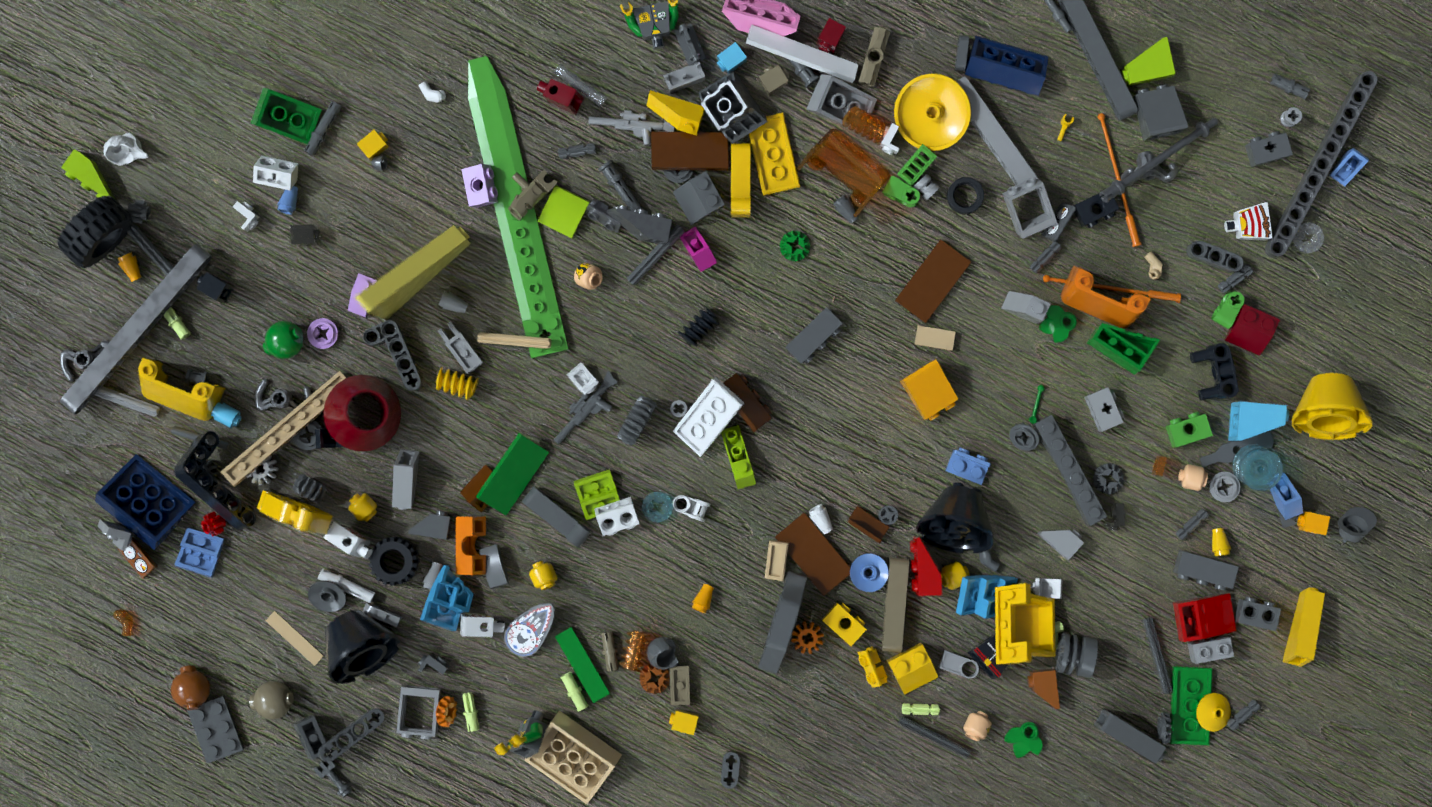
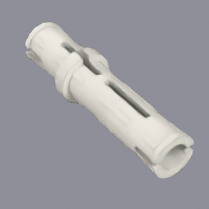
[318,568,375,603]

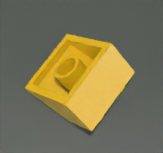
[887,643,938,695]

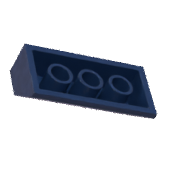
[965,36,1049,96]

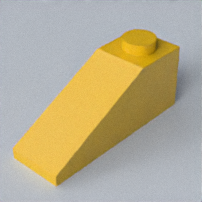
[646,90,704,135]

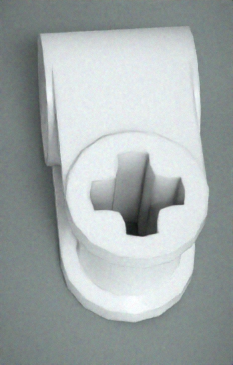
[672,495,711,522]

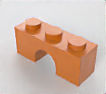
[456,516,486,575]

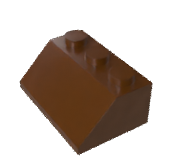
[723,373,772,433]

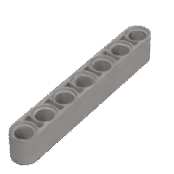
[957,76,1037,186]

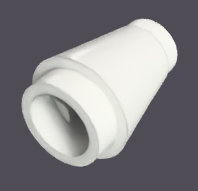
[809,504,833,534]

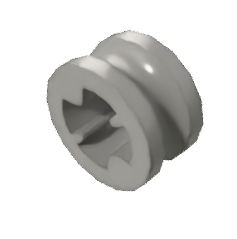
[670,400,687,417]

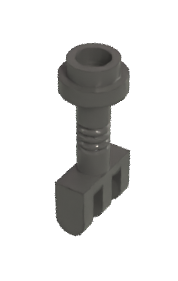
[313,756,352,798]

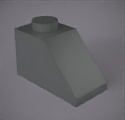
[408,510,452,540]

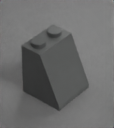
[1133,84,1188,142]

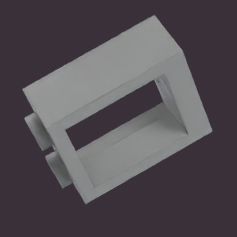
[1002,178,1057,239]
[396,685,442,740]

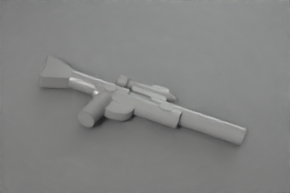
[588,110,675,146]

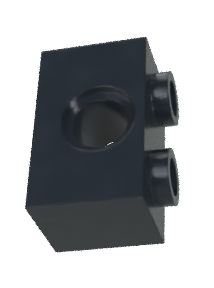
[1074,193,1119,228]
[196,272,235,304]

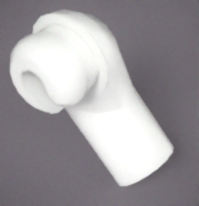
[419,81,446,103]

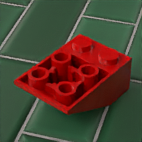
[910,536,942,596]
[1173,593,1236,642]

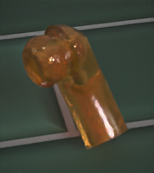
[113,609,133,636]

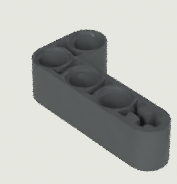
[363,320,423,391]
[522,486,592,548]

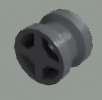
[878,505,898,525]

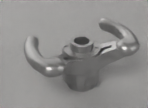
[1121,151,1178,186]
[60,340,110,382]
[255,378,312,412]

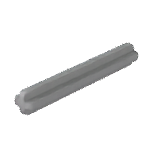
[95,386,160,417]

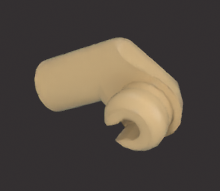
[1144,251,1163,280]

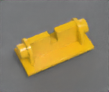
[857,646,888,688]

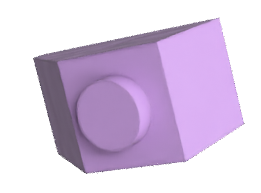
[348,273,377,317]

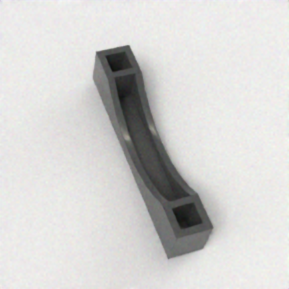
[1032,415,1107,526]

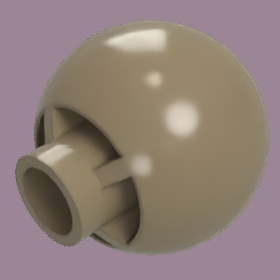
[249,681,294,720]

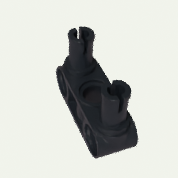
[1190,343,1239,401]

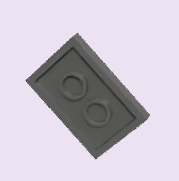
[187,695,244,764]

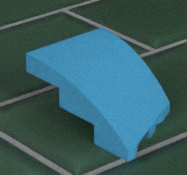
[420,565,473,631]
[956,575,1018,619]

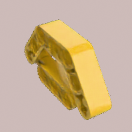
[257,490,333,534]

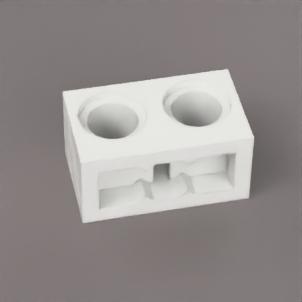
[253,156,298,190]
[594,497,639,536]

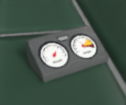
[1042,203,1076,242]

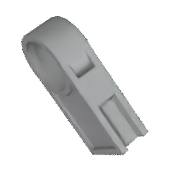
[362,603,402,627]
[938,650,979,679]

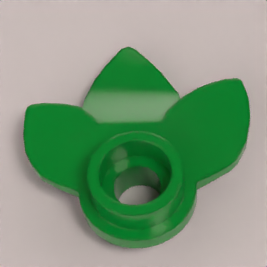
[1039,305,1077,343]
[1004,722,1042,758]

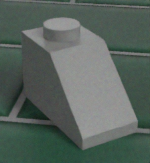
[1037,529,1084,560]

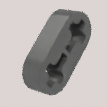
[955,35,969,72]
[721,751,740,789]

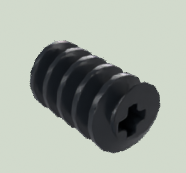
[677,306,720,347]

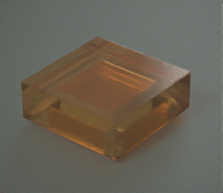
[1152,456,1167,476]

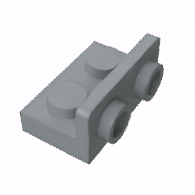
[97,519,132,551]

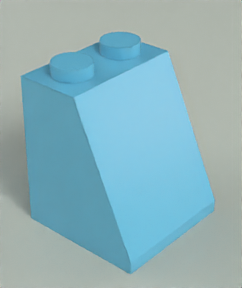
[1228,402,1289,441]

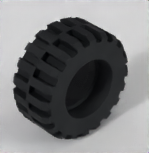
[57,196,133,268]

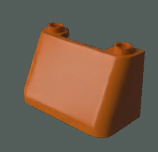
[1061,266,1151,328]

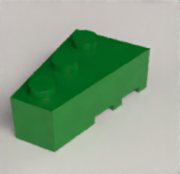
[1087,323,1160,375]

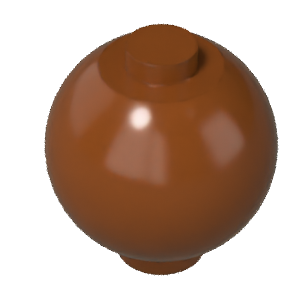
[171,665,210,710]

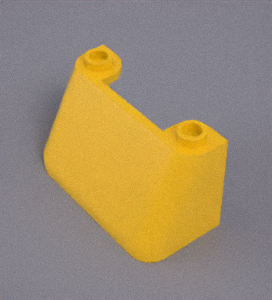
[138,358,225,421]

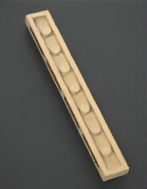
[221,371,346,487]

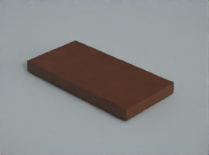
[651,132,728,171]
[895,239,971,323]
[775,512,850,596]

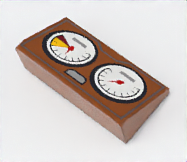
[118,537,158,579]

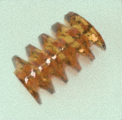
[842,106,886,144]
[619,630,651,672]

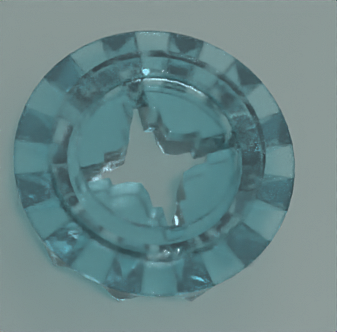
[642,492,673,522]

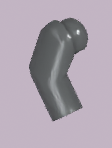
[979,548,1000,572]

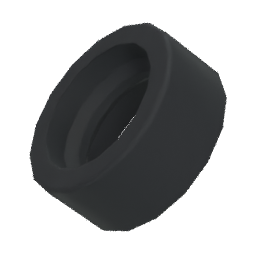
[947,177,984,214]

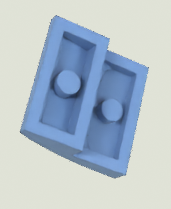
[174,527,224,578]

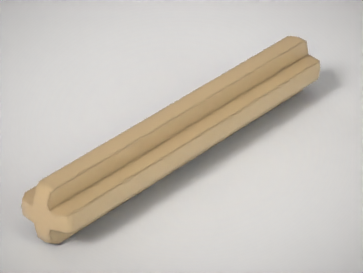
[478,332,552,349]

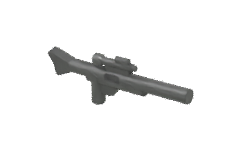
[554,371,618,445]

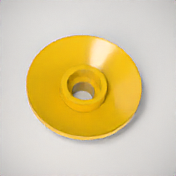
[1196,693,1231,732]

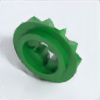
[780,231,810,261]

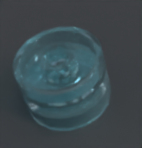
[1233,444,1283,491]

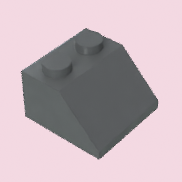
[673,171,725,226]

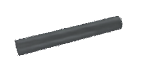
[171,426,229,450]

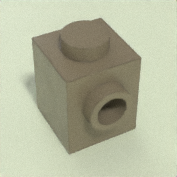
[759,65,789,96]

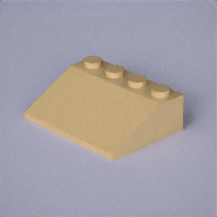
[525,711,622,804]

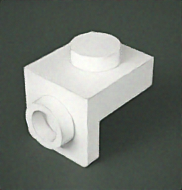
[880,123,900,155]
[233,201,259,232]
[566,362,599,394]
[1032,578,1062,599]

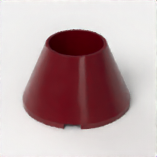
[323,375,401,452]

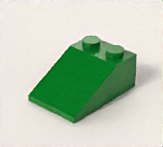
[250,88,322,144]

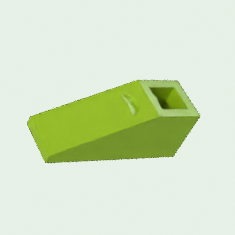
[61,149,115,199]
[721,425,756,489]

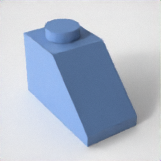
[1267,473,1303,520]

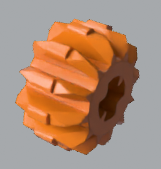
[791,621,824,654]

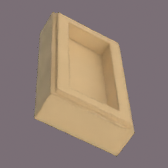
[914,325,956,351]
[765,540,789,581]

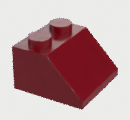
[1224,304,1280,356]

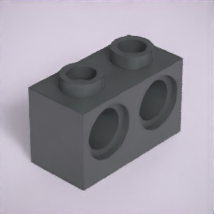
[1234,597,1281,631]

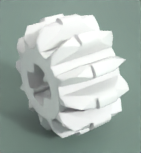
[247,456,278,485]

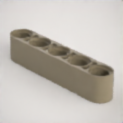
[882,557,909,653]

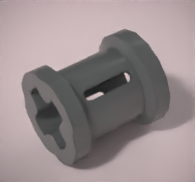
[185,369,209,386]

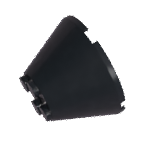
[916,482,994,554]

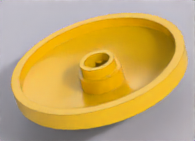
[894,73,971,151]

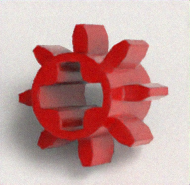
[201,511,226,537]

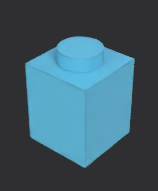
[717,42,747,73]

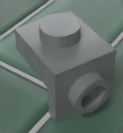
[418,653,449,675]

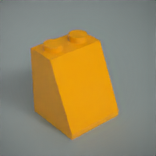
[900,359,958,421]

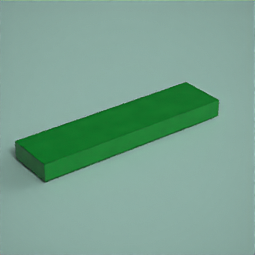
[555,627,610,703]

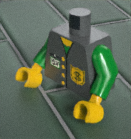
[620,0,679,49]
[494,710,547,759]

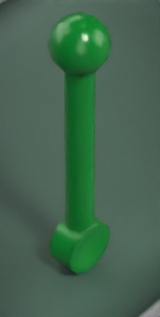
[1029,385,1045,424]

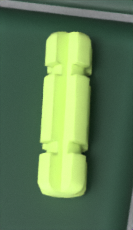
[902,703,940,715]

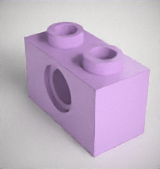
[462,164,498,208]

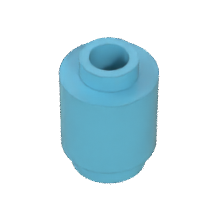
[211,402,242,428]

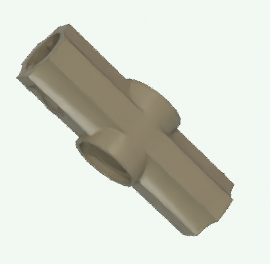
[858,27,890,87]

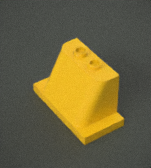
[995,583,1056,665]

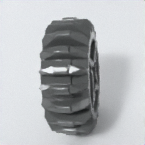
[618,395,656,446]

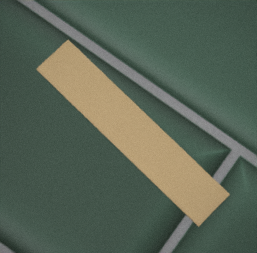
[266,611,323,666]

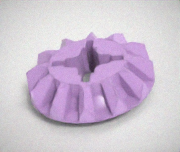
[307,318,338,349]

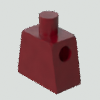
[537,79,584,115]

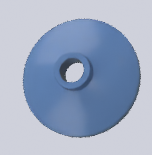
[850,554,888,592]

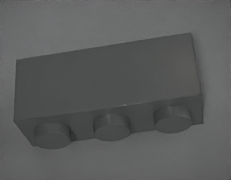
[785,307,843,364]
[1173,550,1239,591]

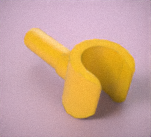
[1057,114,1074,142]

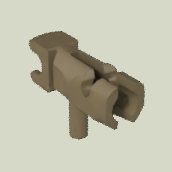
[508,170,557,220]

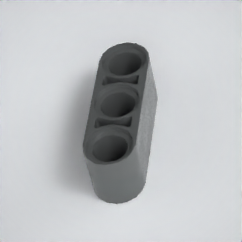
[1186,241,1244,273]

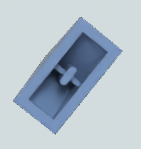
[1329,148,1369,186]

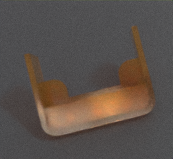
[796,128,890,217]

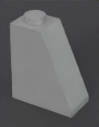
[1001,291,1051,324]
[392,449,420,510]

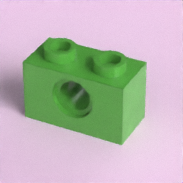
[1165,411,1213,448]

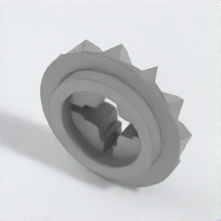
[1209,472,1240,502]

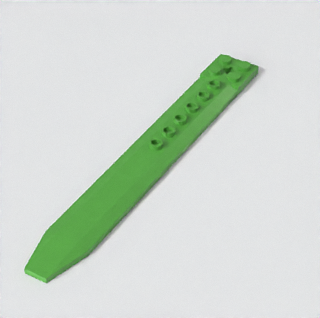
[468,56,569,358]

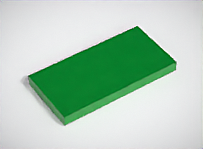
[476,433,549,515]
[1169,666,1213,745]

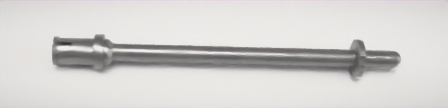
[1099,118,1218,203]

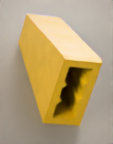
[1282,587,1325,667]

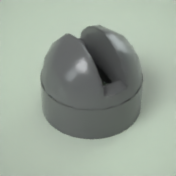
[371,156,387,171]

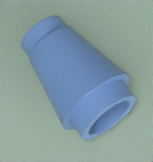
[277,186,298,215]

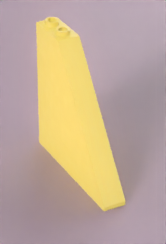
[355,225,471,320]

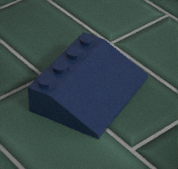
[95,454,195,550]

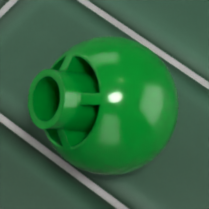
[263,321,304,359]

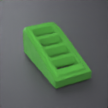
[897,144,937,186]

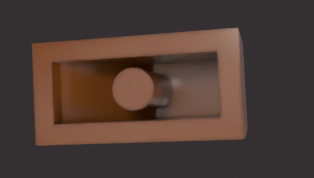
[1027,668,1060,709]

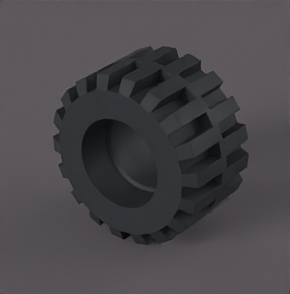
[368,537,420,586]

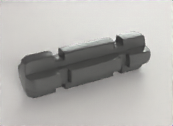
[558,143,596,159]
[1030,241,1062,273]
[1218,265,1253,294]
[1176,509,1209,540]
[1227,700,1261,731]

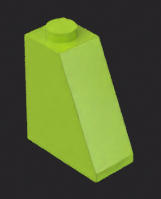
[1121,37,1175,87]

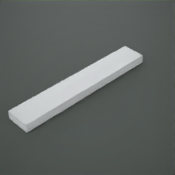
[746,25,858,83]

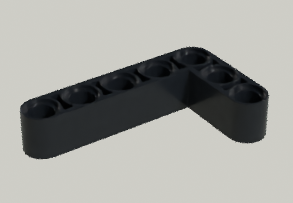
[174,431,256,530]

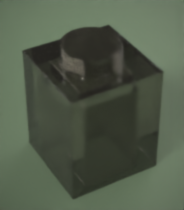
[290,224,320,246]

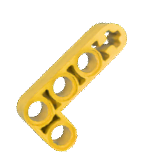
[731,143,750,218]

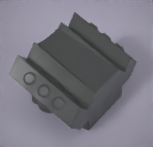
[698,71,767,144]

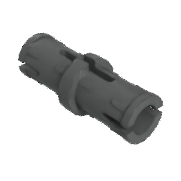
[1269,73,1310,100]

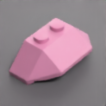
[722,0,801,36]

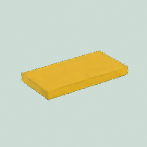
[749,113,800,196]

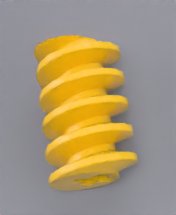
[436,367,479,400]

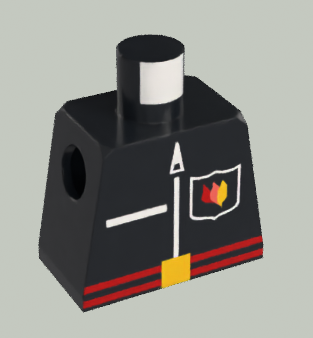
[967,634,1008,679]

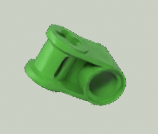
[882,176,920,207]
[1211,292,1244,329]

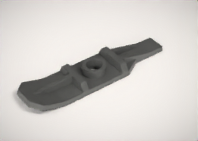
[1199,431,1274,467]

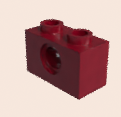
[816,18,846,54]

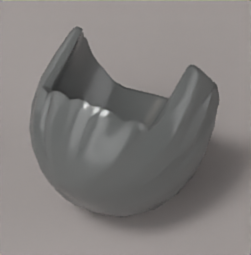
[647,637,679,669]

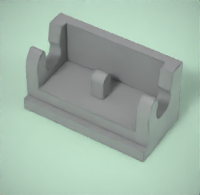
[663,62,705,94]

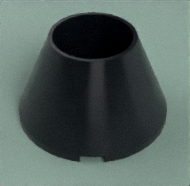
[325,610,400,684]

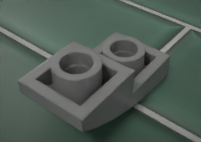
[479,544,509,589]

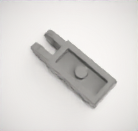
[438,321,483,374]

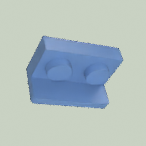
[945,448,991,485]

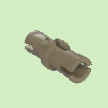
[601,631,619,671]

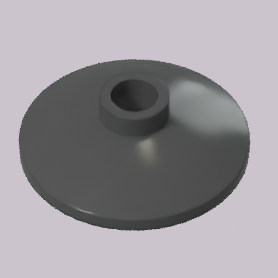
[308,581,346,612]

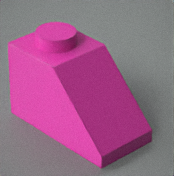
[680,227,717,272]

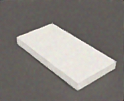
[673,377,744,457]

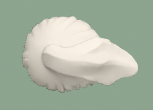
[103,133,148,166]

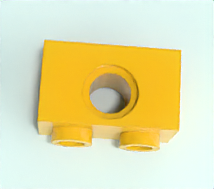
[822,603,867,646]

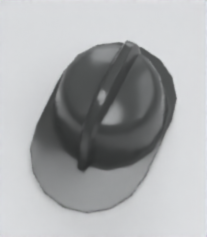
[1338,507,1377,543]

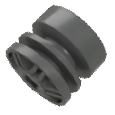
[1055,633,1098,678]

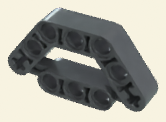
[758,571,807,674]

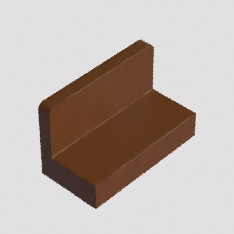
[460,465,493,512]
[846,506,889,544]

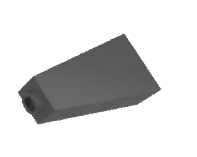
[1094,709,1166,764]

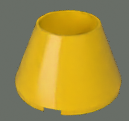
[1292,373,1372,440]

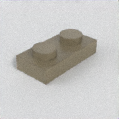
[670,665,690,705]

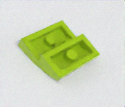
[538,185,590,238]
[573,469,620,520]

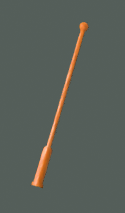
[1098,113,1142,247]
[1043,275,1181,303]

